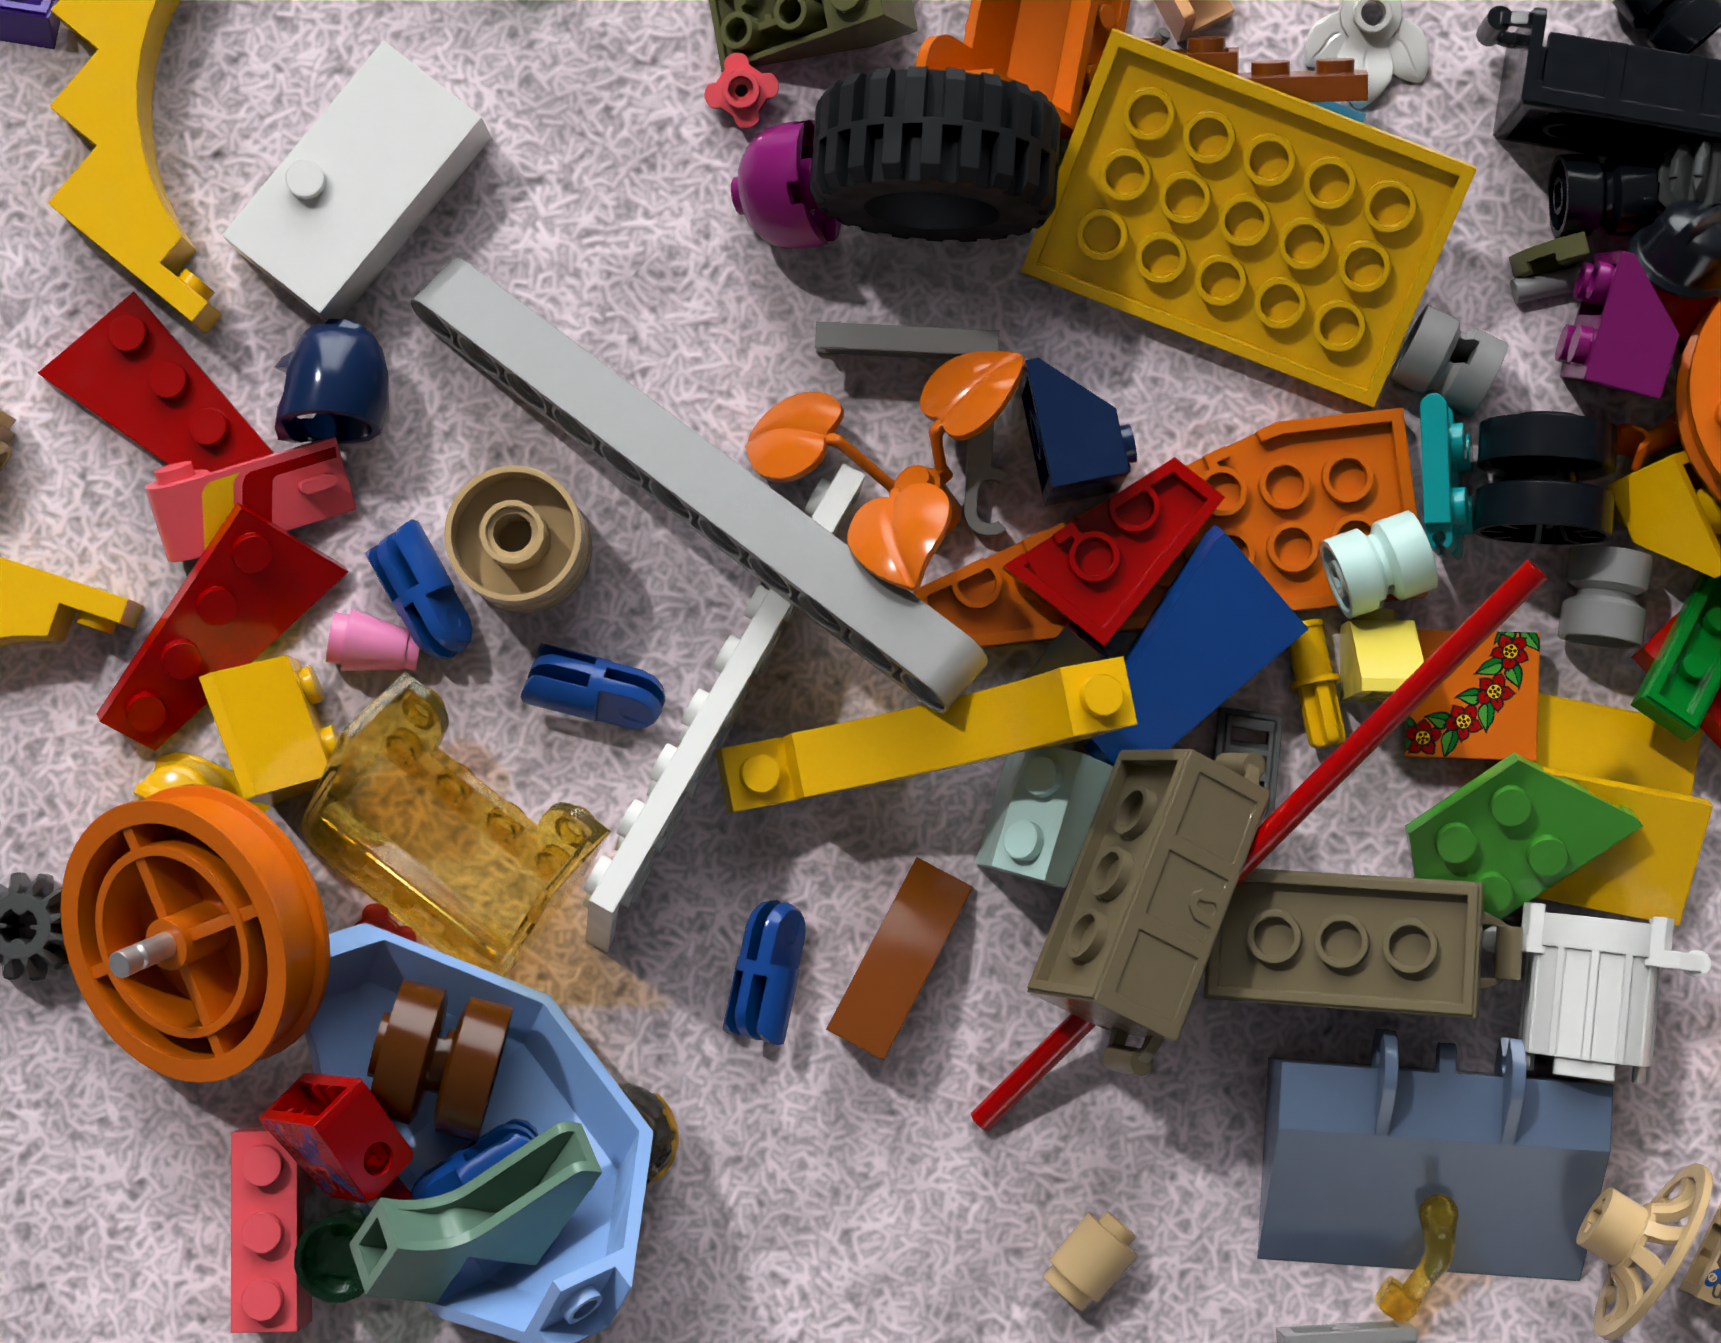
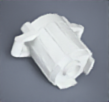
[1482,902,1711,1084]

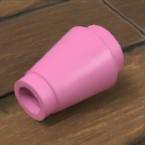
[326,608,420,671]

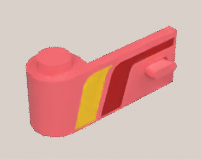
[145,436,357,562]

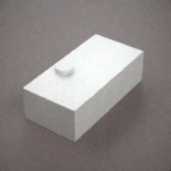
[222,40,492,322]

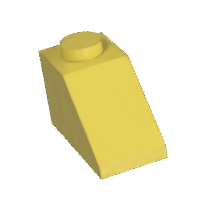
[1340,609,1424,702]

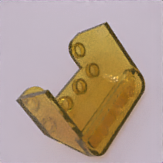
[301,672,611,977]

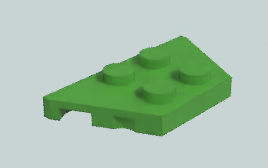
[1405,752,1643,931]

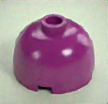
[731,120,841,248]

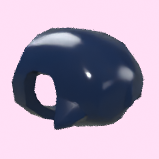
[274,319,389,444]

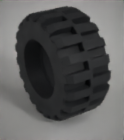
[810,67,1061,242]

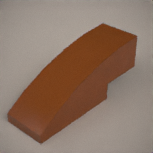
[826,857,973,1060]

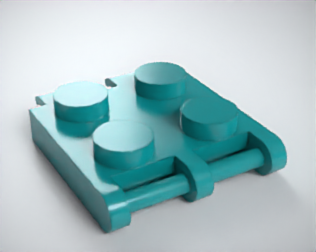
[1420,393,1475,561]

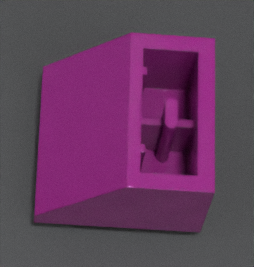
[1555,250,1680,399]

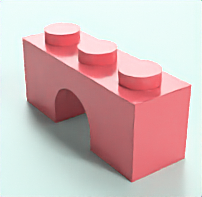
[231,1126,312,1333]

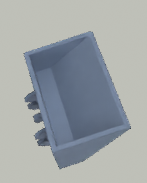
[1257,1029,1613,1281]

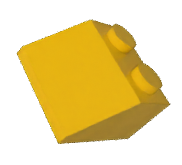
[199,655,347,806]

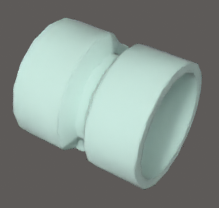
[1320,510,1438,619]

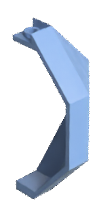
[305,923,653,1343]

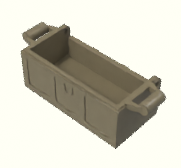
[1027,749,1271,1076]
[1204,868,1523,1019]

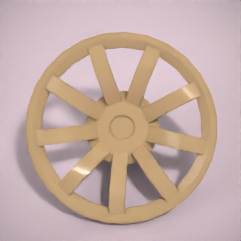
[1576,1163,1713,1341]

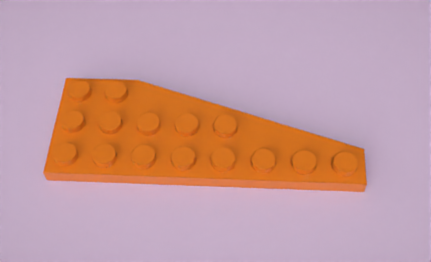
[913,407,1428,648]

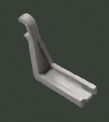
[815,321,1009,536]

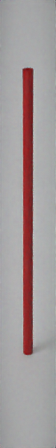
[971,559,1548,1131]

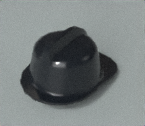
[1628,200,1721,300]

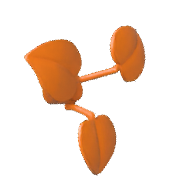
[745,351,1026,592]

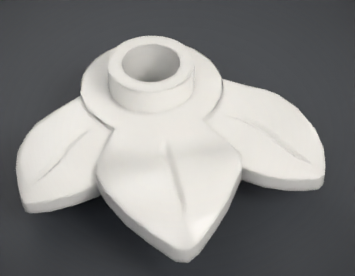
[1304,0,1429,109]

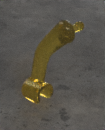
[1375,1194,1458,1322]

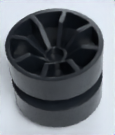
[1473,411,1618,545]

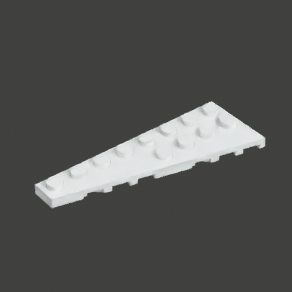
[582,463,866,953]

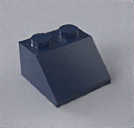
[1019,358,1137,506]

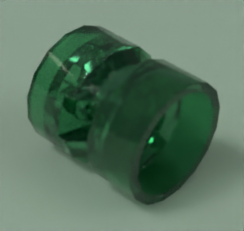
[294,1207,367,1303]

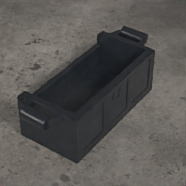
[1476,6,1721,166]

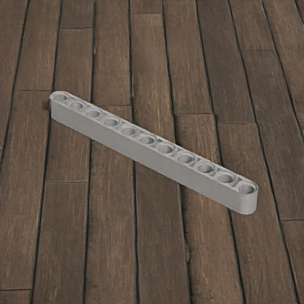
[411,257,988,713]

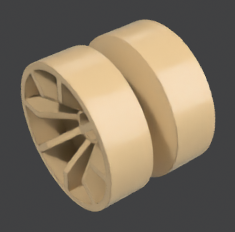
[444,465,592,613]

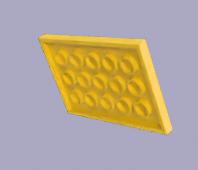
[1020,28,1477,408]

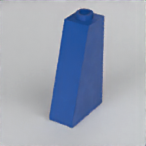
[1084,524,1308,767]

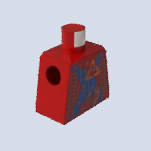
[258,1073,413,1209]

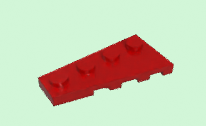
[96,502,349,751]

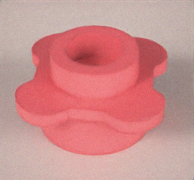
[704,53,779,129]

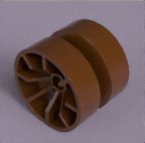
[367,979,514,1142]

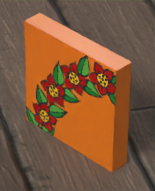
[1405,629,1540,762]

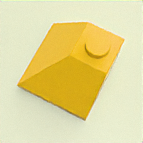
[1607,450,1721,578]

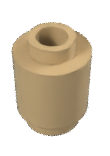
[1043,1211,1138,1311]

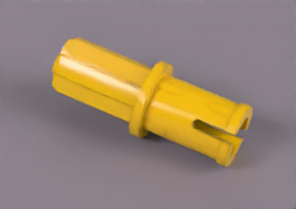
[1288,619,1346,748]

